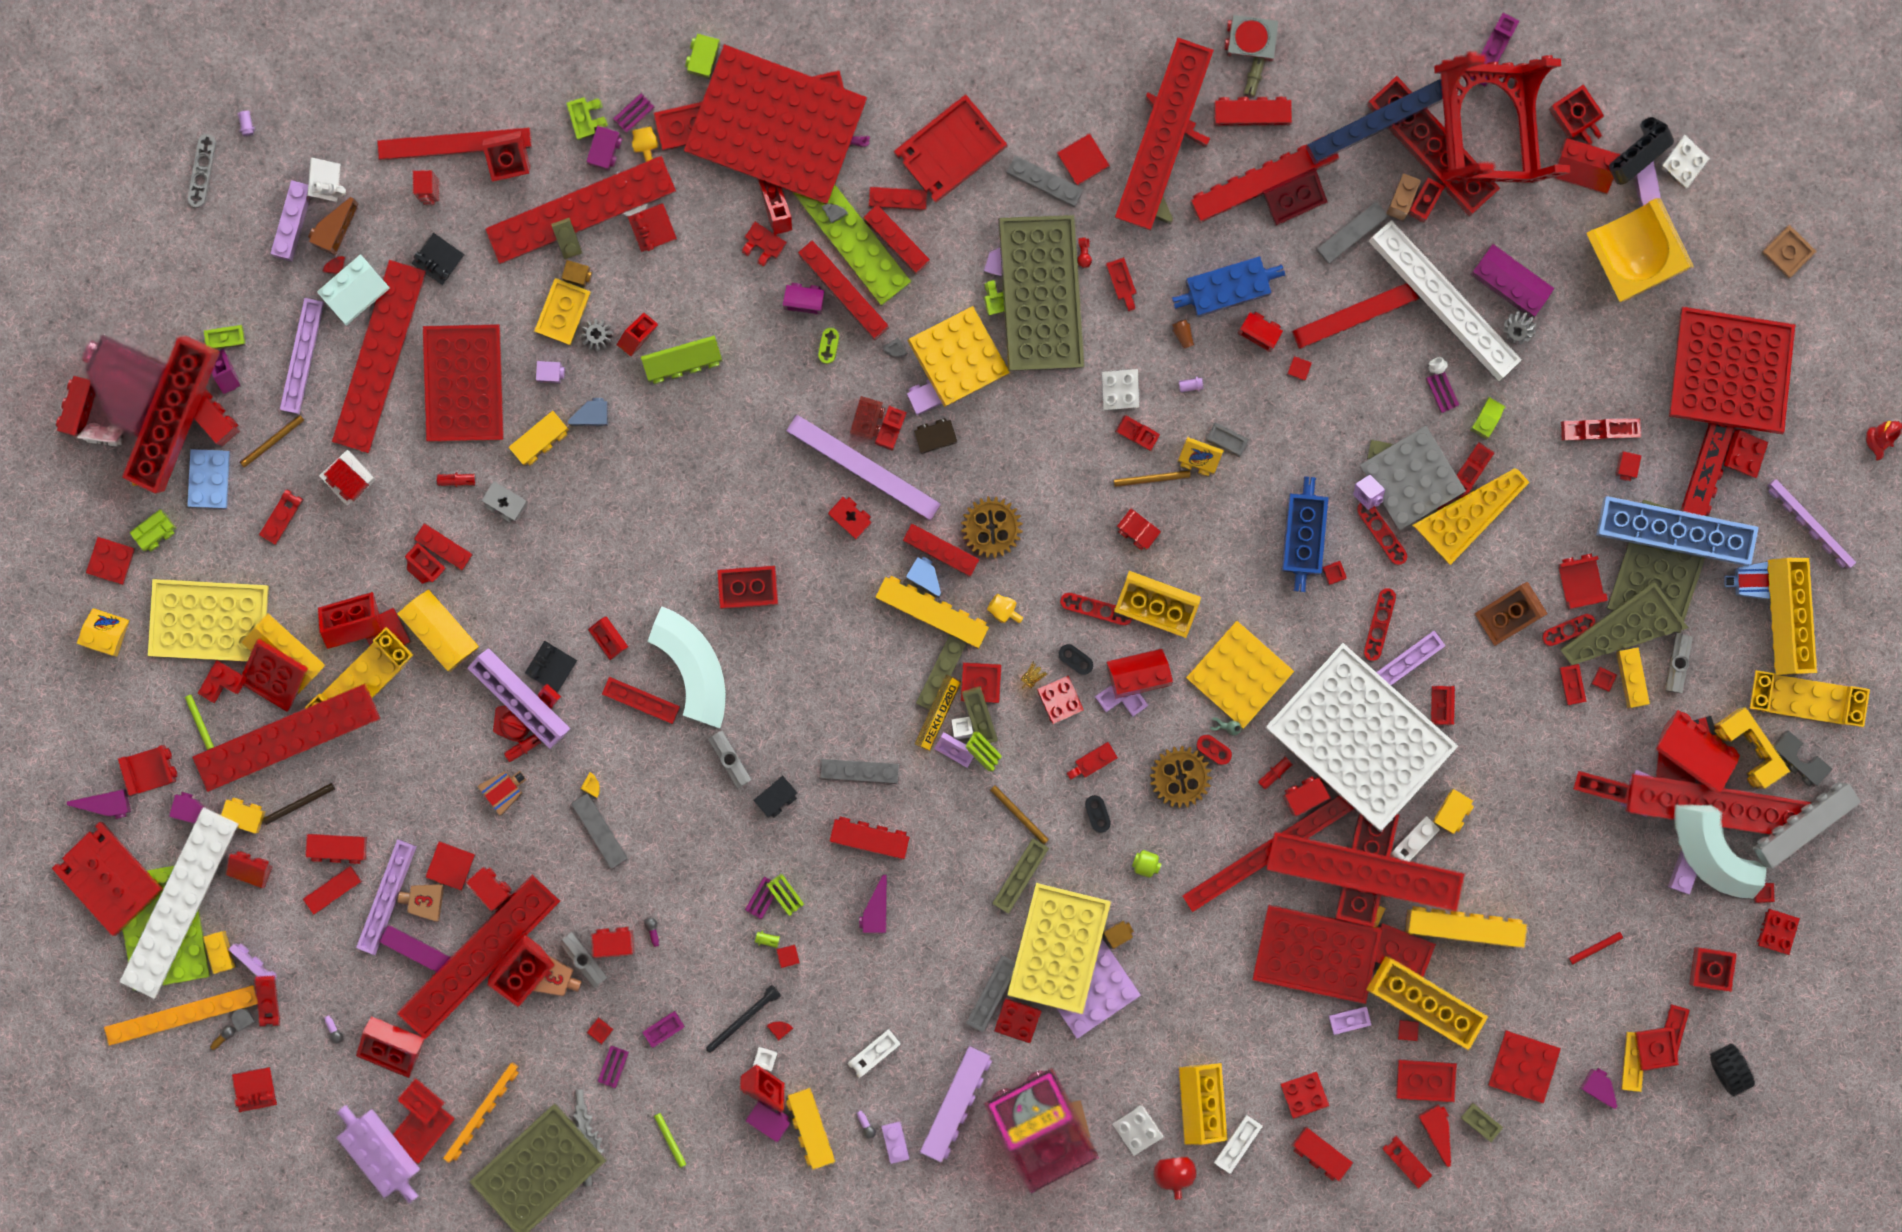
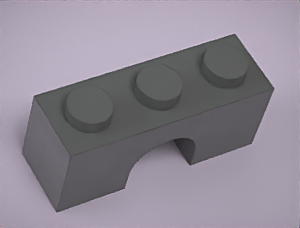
[1773,731,1832,787]

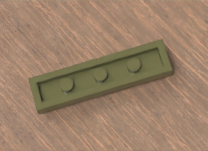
[916,635,967,712]
[992,838,1049,914]

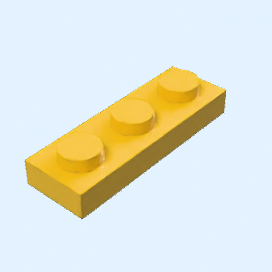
[1621,1032,1643,1092]

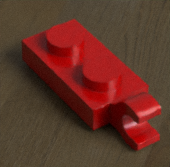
[1106,257,1137,312]
[1066,742,1118,780]

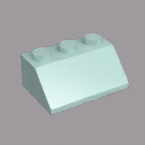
[317,254,390,326]

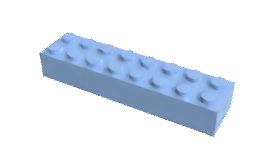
[1596,496,1759,566]

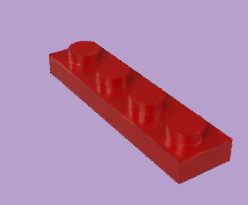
[602,677,680,724]

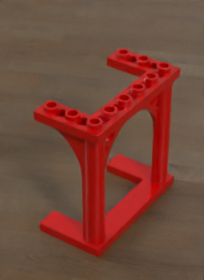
[1434,51,1570,183]

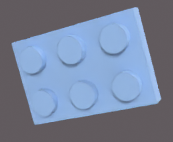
[188,449,230,509]

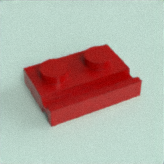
[397,1078,445,1125]

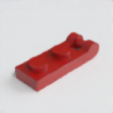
[259,489,303,545]
[255,976,280,1027]
[1382,1136,1433,1189]

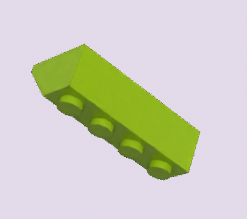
[641,335,723,384]

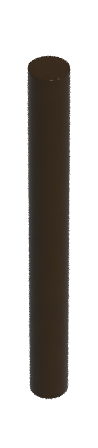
[263,783,335,825]

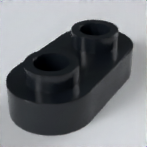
[1059,644,1093,675]
[1085,795,1111,833]

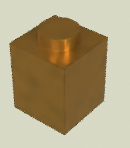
[562,260,592,287]
[1103,920,1134,949]

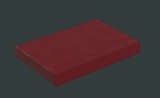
[1262,168,1328,226]

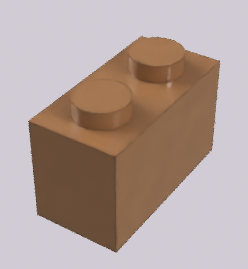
[1386,173,1421,221]

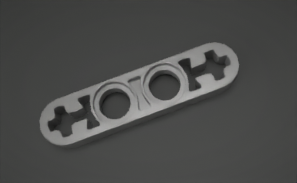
[188,134,216,208]

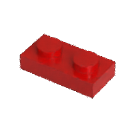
[1559,664,1587,705]

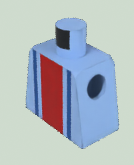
[1724,562,1770,599]

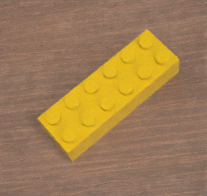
[1767,558,1817,675]
[1405,906,1527,948]
[1366,956,1488,1050]

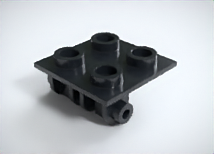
[411,232,465,286]
[525,641,577,693]

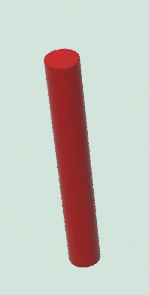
[1569,932,1623,965]

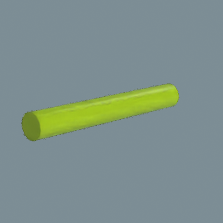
[184,694,214,750]
[654,1113,686,1168]

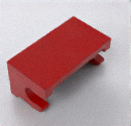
[1431,686,1455,725]

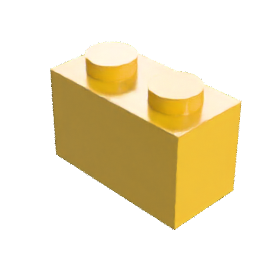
[1432,789,1474,834]
[221,797,266,834]
[203,931,236,974]

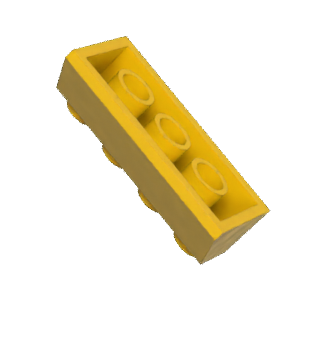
[1114,571,1201,638]
[397,589,479,672]
[241,614,325,694]
[1179,1063,1227,1145]

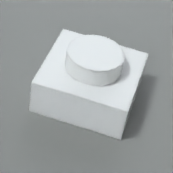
[952,717,973,740]
[753,1047,778,1071]

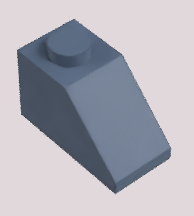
[568,398,608,426]

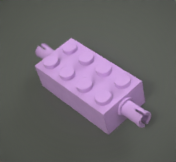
[336,1105,420,1203]

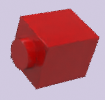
[1615,451,1642,481]

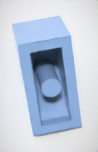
[906,556,941,597]

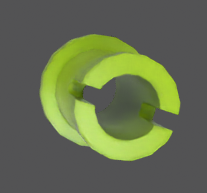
[755,931,780,948]

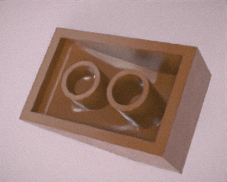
[308,197,359,256]
[1475,581,1548,646]

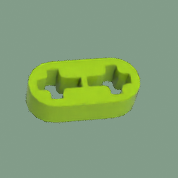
[818,328,839,364]

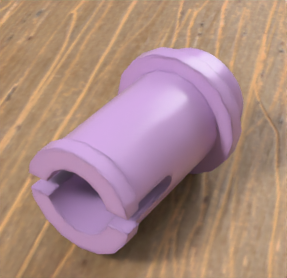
[238,111,255,136]
[1179,376,1203,393]

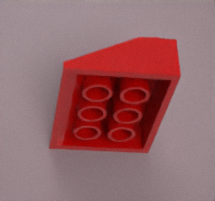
[1656,710,1740,795]

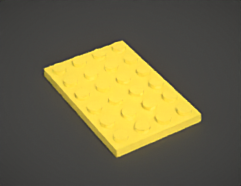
[148,579,269,661]
[1008,883,1111,1014]

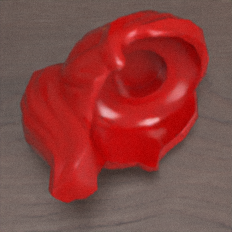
[1866,421,1902,461]

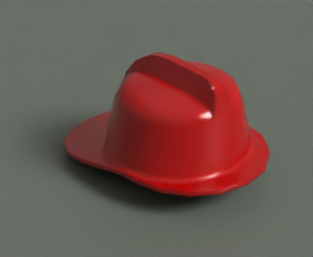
[493,706,530,742]

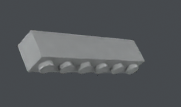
[1753,782,1861,868]

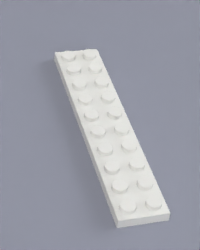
[1369,220,1521,381]
[120,807,239,999]

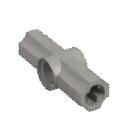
[1665,634,1693,694]
[708,730,752,789]
[559,932,608,988]

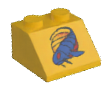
[1177,437,1224,477]
[76,608,130,657]

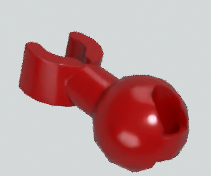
[1077,237,1092,268]

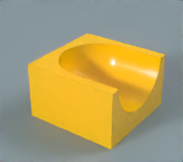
[1586,198,1694,302]

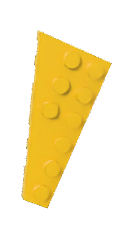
[1412,468,1530,565]

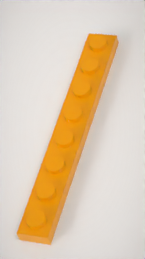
[104,985,257,1046]

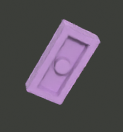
[934,732,974,768]
[1329,1006,1371,1035]
[881,1121,909,1164]

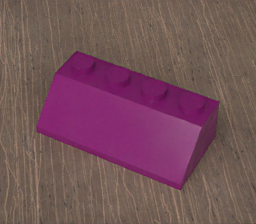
[1470,244,1554,318]

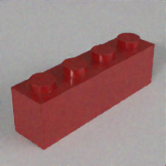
[1214,97,1292,126]
[863,204,930,275]
[903,524,980,577]
[829,816,910,859]

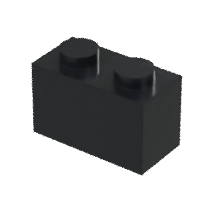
[753,775,798,818]

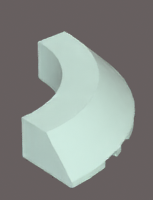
[648,606,726,728]
[1675,805,1767,899]

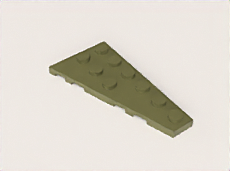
[1560,581,1688,665]

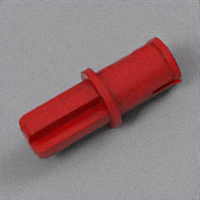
[436,472,475,488]
[504,734,542,762]
[1258,756,1293,789]

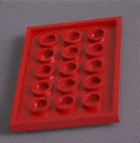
[423,324,504,441]
[1252,904,1382,1004]

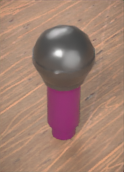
[644,918,659,947]

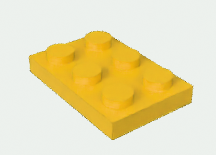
[534,278,591,346]

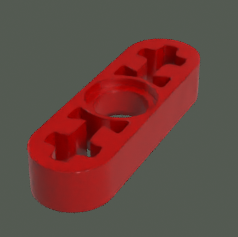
[1542,614,1595,646]

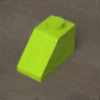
[1470,397,1505,439]

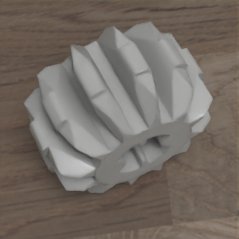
[1503,311,1536,344]
[580,318,613,351]

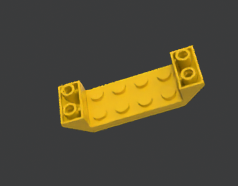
[305,627,413,709]
[1749,670,1870,727]

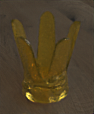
[1021,661,1048,689]

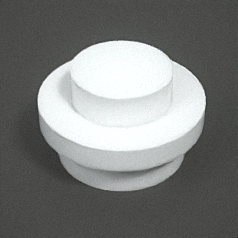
[1429,357,1448,374]

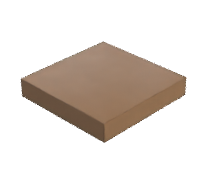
[1762,225,1817,279]

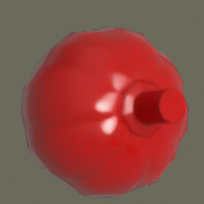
[1154,1157,1197,1200]

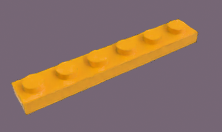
[443,1062,519,1163]

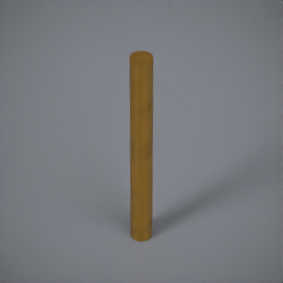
[240,415,305,468]
[1114,470,1191,487]
[990,785,1049,845]

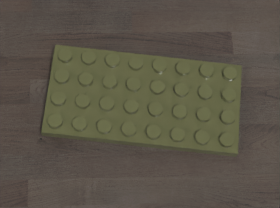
[998,215,1084,371]

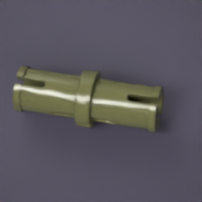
[1243,57,1266,97]

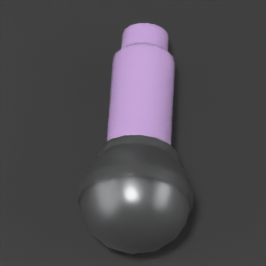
[324,1016,343,1044]
[857,1110,876,1139]

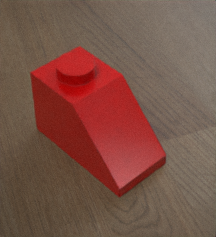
[616,313,659,356]

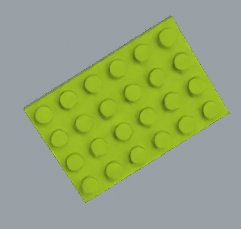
[123,866,210,991]

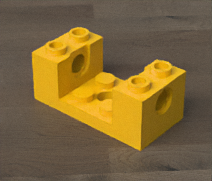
[1714,707,1790,789]

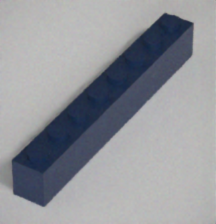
[1306,79,1443,165]

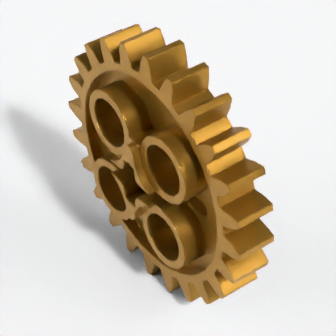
[961,496,1023,559]
[1149,746,1212,808]

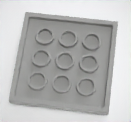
[1360,425,1466,530]

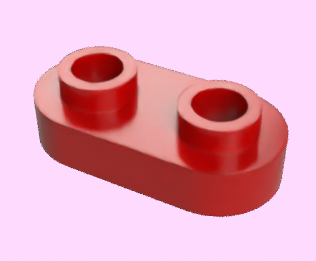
[1196,735,1232,765]

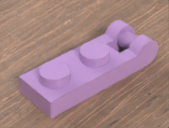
[228,943,277,980]

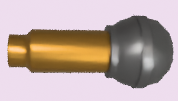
[210,1026,235,1050]

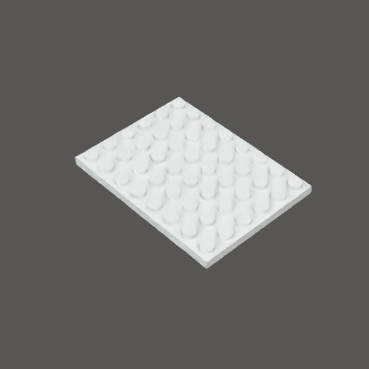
[1266,643,1458,832]

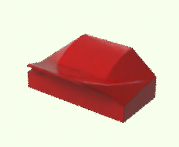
[404,542,447,584]

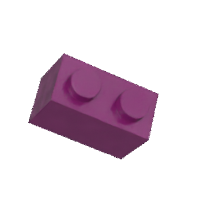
[586,126,623,171]
[746,1101,791,1143]

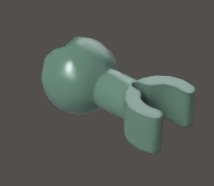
[1210,717,1241,736]

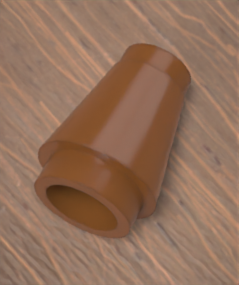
[1172,319,1194,349]

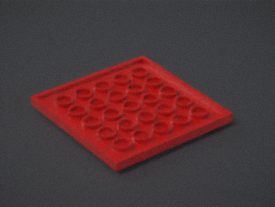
[1669,307,1796,435]

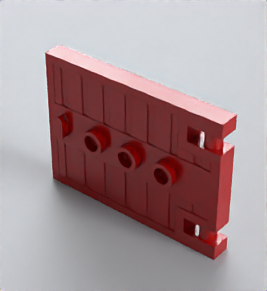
[894,94,1008,204]
[52,822,164,936]

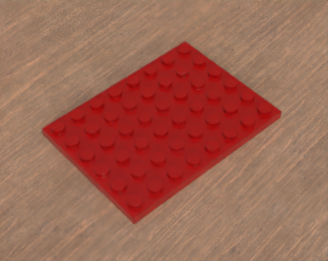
[684,44,867,204]

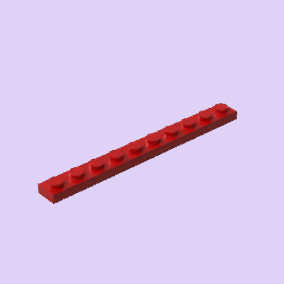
[1182,795,1354,912]

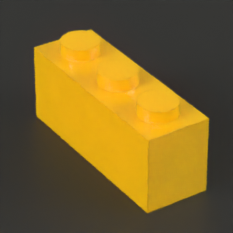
[509,411,569,466]
[1616,648,1650,708]

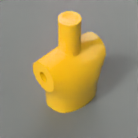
[632,126,658,162]
[987,593,1023,624]

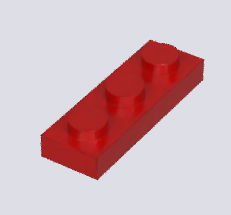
[869,187,927,210]
[414,523,473,570]

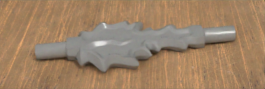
[573,1089,604,1186]

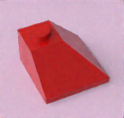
[740,1064,785,1112]

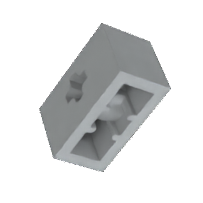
[482,481,528,522]

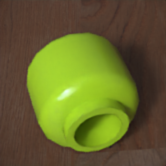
[1132,850,1162,878]

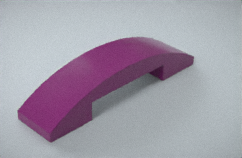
[1470,12,1520,87]

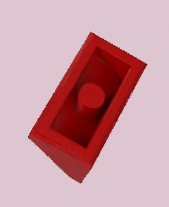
[588,616,629,660]

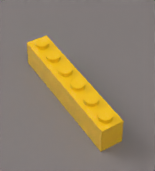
[875,576,989,649]

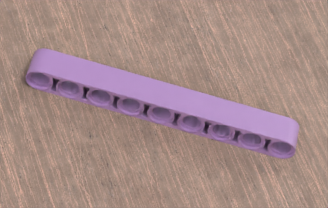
[786,415,941,521]

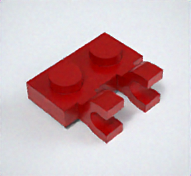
[742,221,787,267]

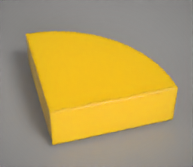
[580,772,600,798]

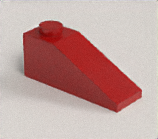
[758,179,792,235]
[1417,1104,1451,1167]

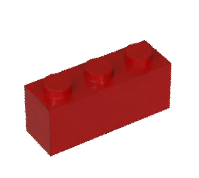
[413,170,439,205]
[1573,771,1630,804]
[305,834,367,864]
[1292,1126,1353,1181]

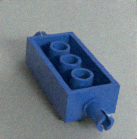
[1172,256,1285,317]
[1281,477,1329,592]

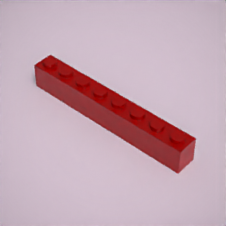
[1190,136,1340,223]

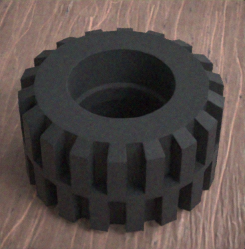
[1710,1043,1755,1097]

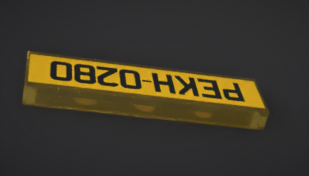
[915,674,961,751]

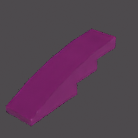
[379,924,451,972]

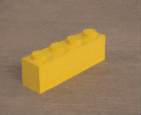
[786,1088,835,1169]

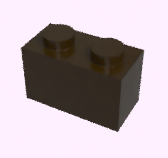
[914,418,957,454]

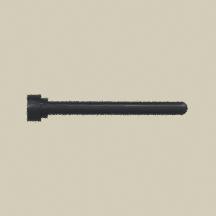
[706,984,781,1053]

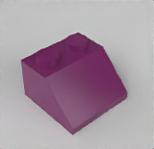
[783,283,825,315]

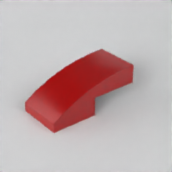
[875,406,907,451]
[1115,415,1160,451]

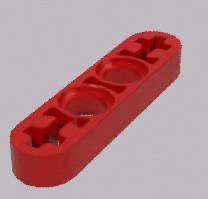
[1357,502,1407,565]
[1363,588,1396,661]
[1060,593,1133,626]

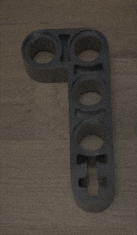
[1609,117,1674,185]

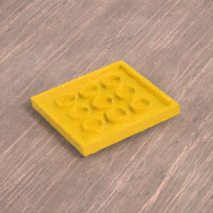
[907,306,1010,407]
[1186,621,1294,729]

